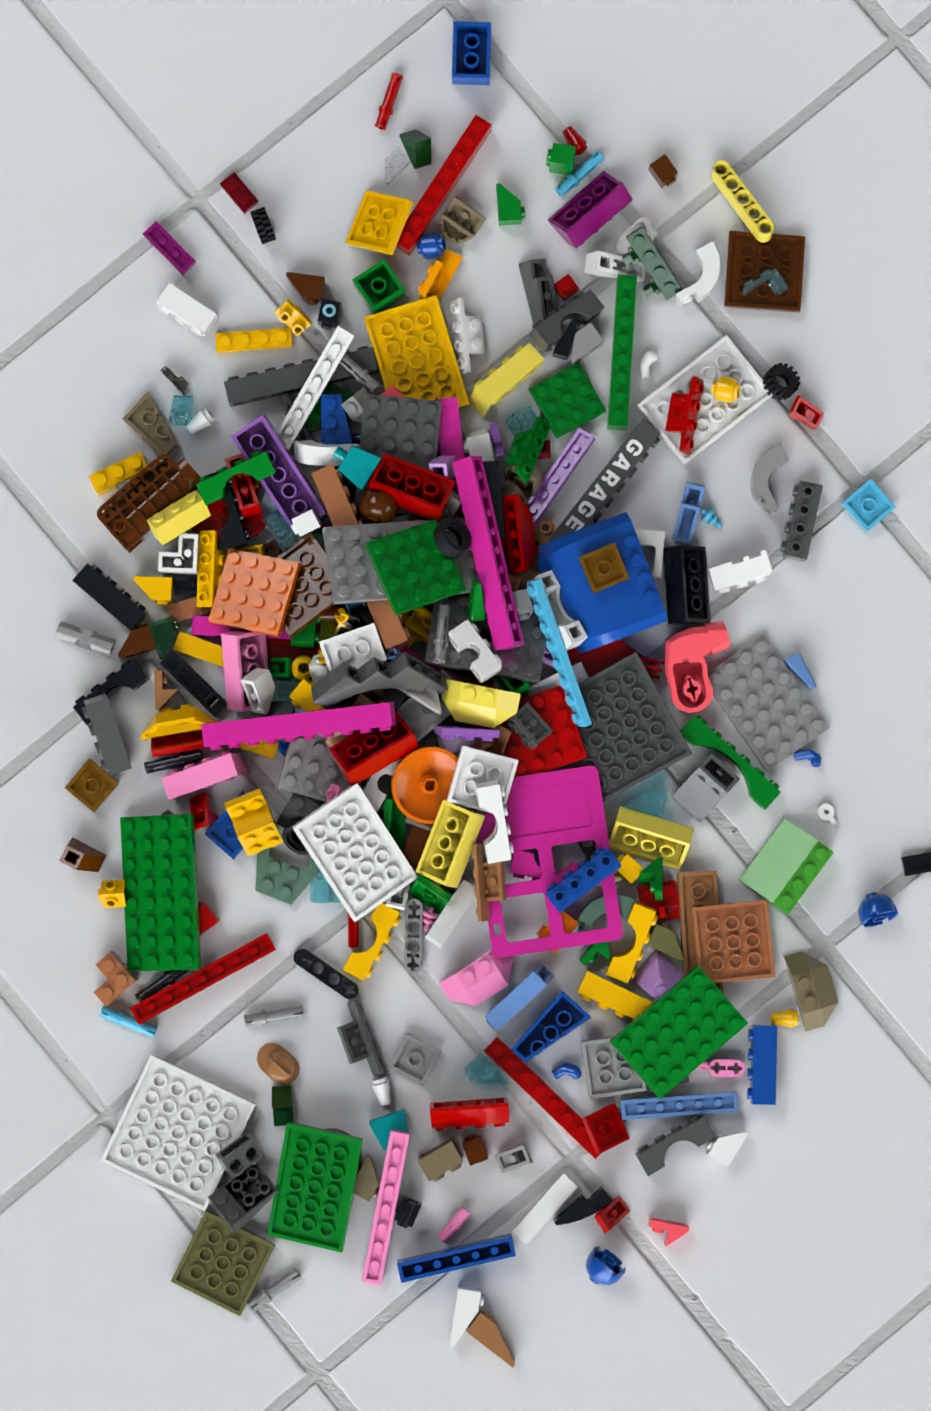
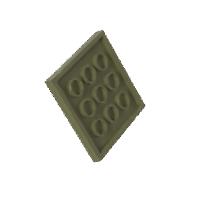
[171,1210,276,1316]

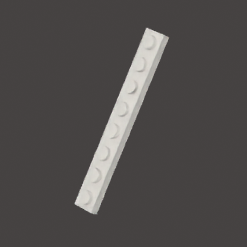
[277,326,355,450]

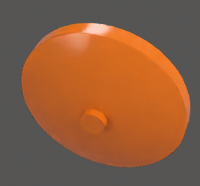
[391,746,462,824]

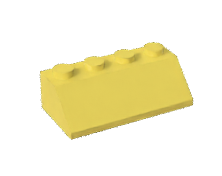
[415,800,485,888]
[609,806,694,870]

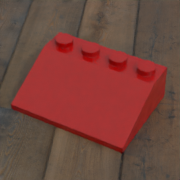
[430,1097,509,1131]

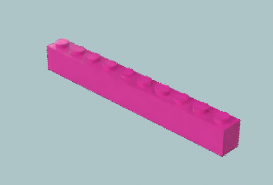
[452,456,524,651]
[201,702,396,750]

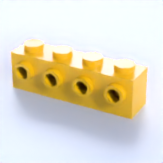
[577,970,653,1020]

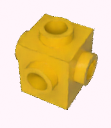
[98,880,126,908]

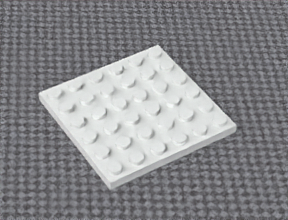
[100,1054,256,1211]

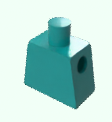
[333,446,381,490]
[369,1109,410,1150]

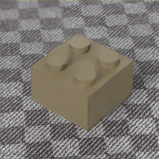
[418,1137,463,1182]

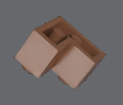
[94,951,138,1007]

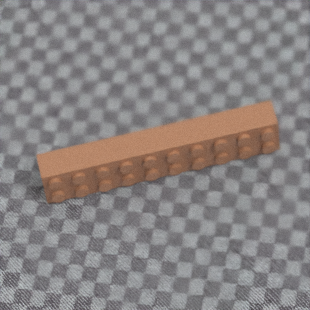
[311,464,411,655]

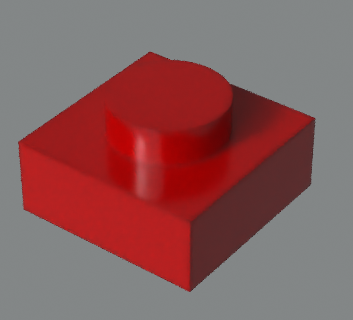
[554,274,579,301]

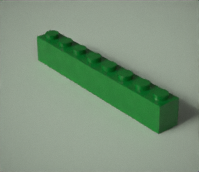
[607,275,637,431]

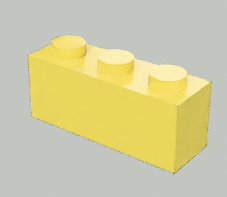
[147,490,211,545]

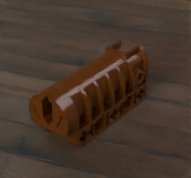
[97,454,201,553]

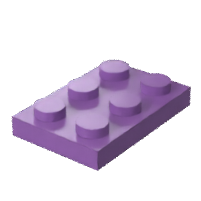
[434,726,500,741]

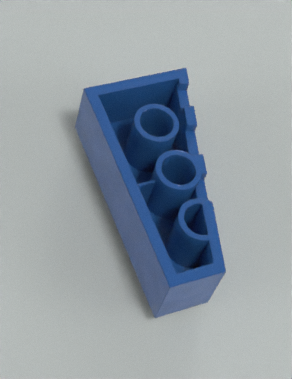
[321,394,353,469]
[511,991,592,1063]

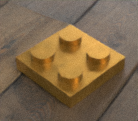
[578,542,630,594]
[65,758,119,813]

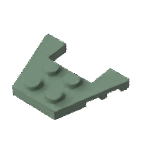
[255,847,320,905]

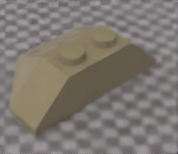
[784,952,838,1031]

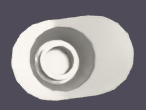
[616,217,657,255]

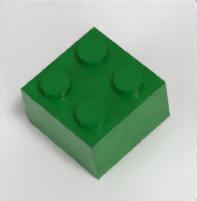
[352,259,406,314]

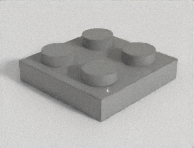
[389,1033,441,1086]

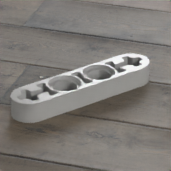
[404,898,423,974]

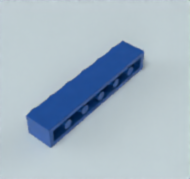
[397,1233,516,1283]

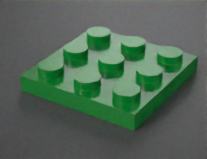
[529,362,606,439]

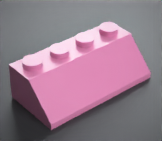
[221,630,269,712]

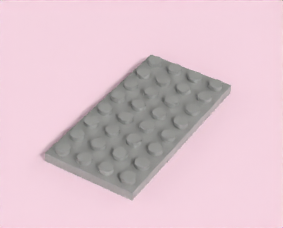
[322,517,478,604]

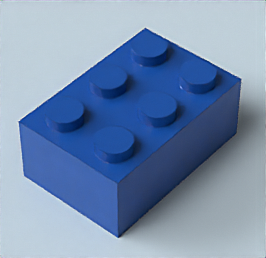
[452,21,491,85]

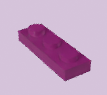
[143,221,196,276]

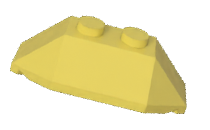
[441,679,521,728]

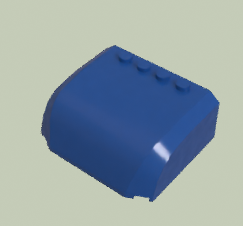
[538,512,667,654]

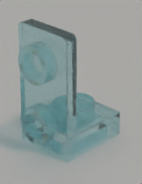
[742,268,788,296]

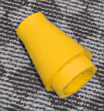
[770,1008,799,1028]

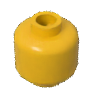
[711,376,741,403]
[291,655,312,680]

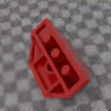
[501,494,537,574]

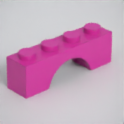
[510,851,579,880]

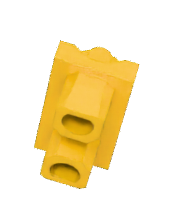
[274,299,312,336]

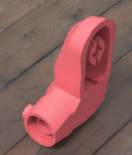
[664,621,730,713]

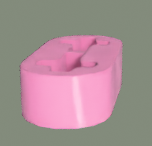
[708,1058,745,1077]

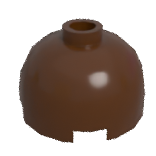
[359,489,399,524]

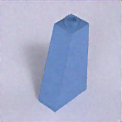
[485,962,554,1030]

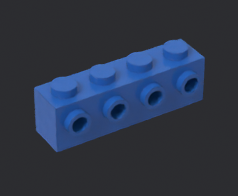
[545,847,622,913]
[747,1025,777,1105]

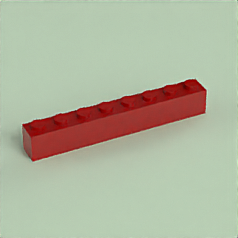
[396,115,492,256]

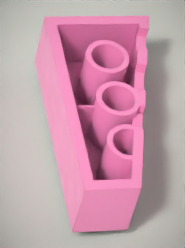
[161,750,250,800]

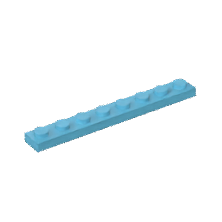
[526,578,592,727]

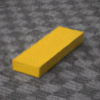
[173,631,224,668]

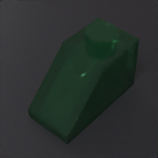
[148,615,180,660]

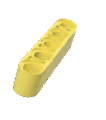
[711,160,774,243]

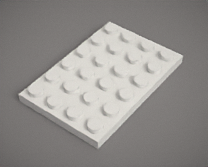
[637,335,773,465]
[292,783,418,922]

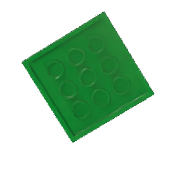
[365,519,466,616]

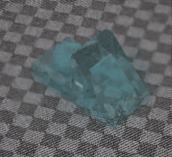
[169,395,193,426]

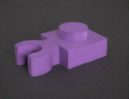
[487,423,504,458]

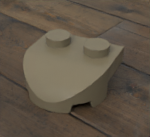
[440,196,487,243]

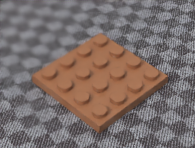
[690,900,775,984]

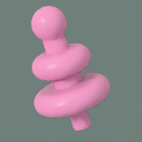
[422,907,438,932]

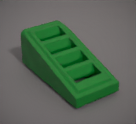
[467,577,486,622]

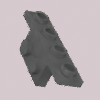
[337,1000,383,1076]

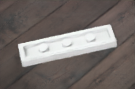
[512,1173,578,1245]

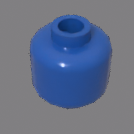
[417,233,446,259]

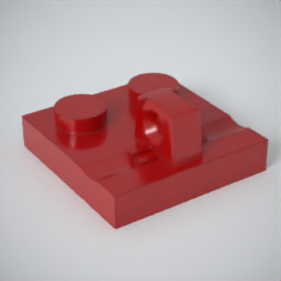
[637,880,680,923]
[581,1103,630,1155]

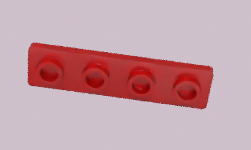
[665,376,704,455]

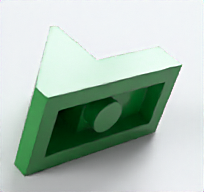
[639,857,663,900]
[579,942,610,966]

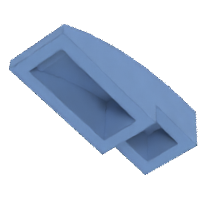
[672,481,705,544]

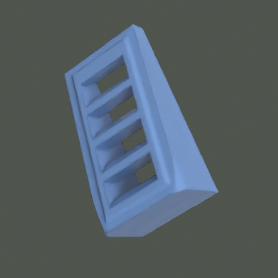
[784,653,816,690]

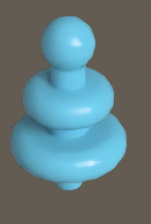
[701,508,722,528]

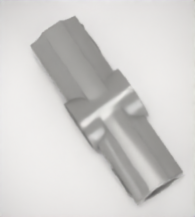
[55,622,116,655]

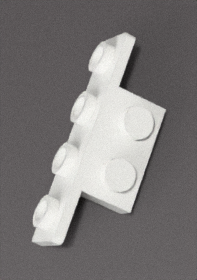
[450,297,485,376]

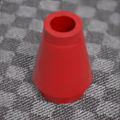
[563,126,587,156]

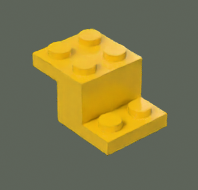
[224,788,283,856]

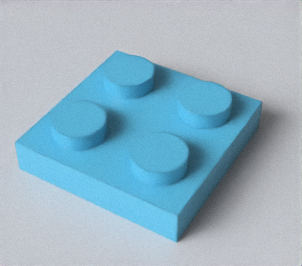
[841,479,896,532]

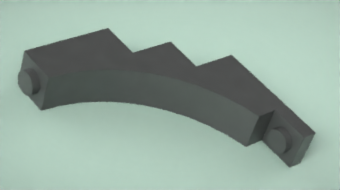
[311,652,448,709]

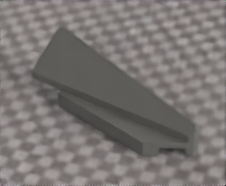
[519,258,562,353]

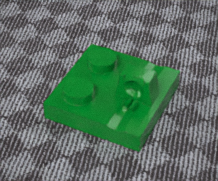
[409,874,452,914]

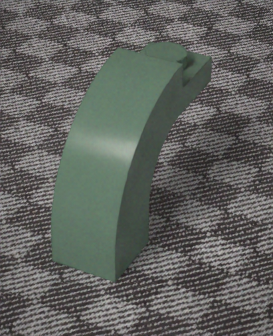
[577,895,634,932]

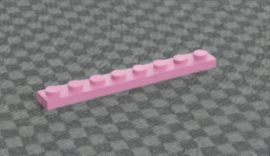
[362,1129,410,1285]

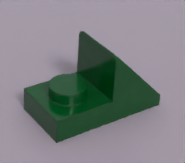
[272,1085,294,1126]

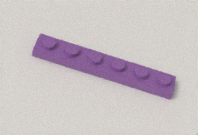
[526,428,596,528]

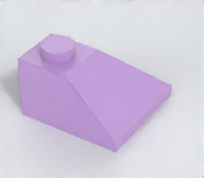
[633,950,683,1000]

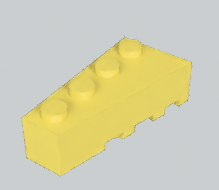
[469,343,545,418]

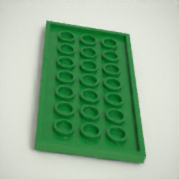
[120,814,201,972]

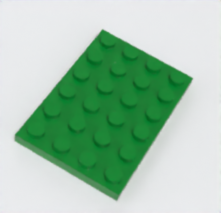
[609,965,748,1099]
[267,1121,364,1253]

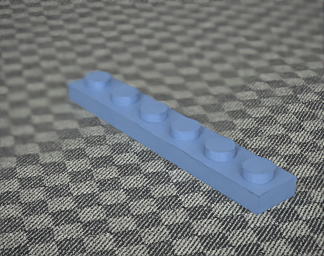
[620,1091,738,1120]

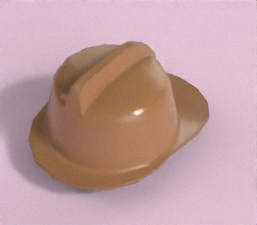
[257,1043,300,1085]

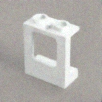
[635,529,665,582]

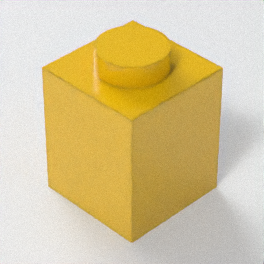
[616,854,644,884]

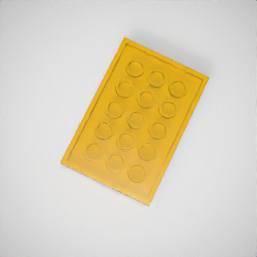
[364,295,470,409]

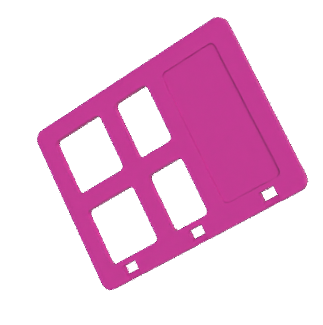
[471,766,623,958]

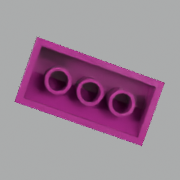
[548,171,633,249]

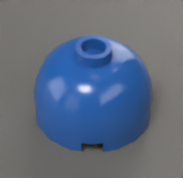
[858,892,898,927]
[586,1246,626,1285]

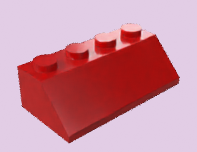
[368,453,456,523]
[329,710,419,786]

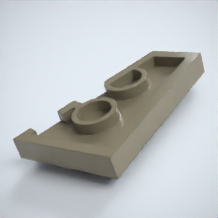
[122,392,178,455]

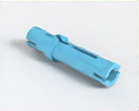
[555,151,605,197]
[99,1005,158,1038]

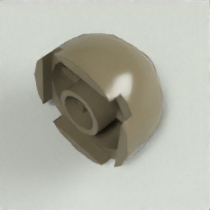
[503,463,543,496]

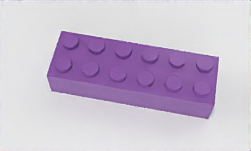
[231,415,327,533]

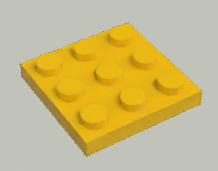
[345,190,413,256]

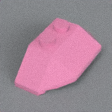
[439,950,514,1006]

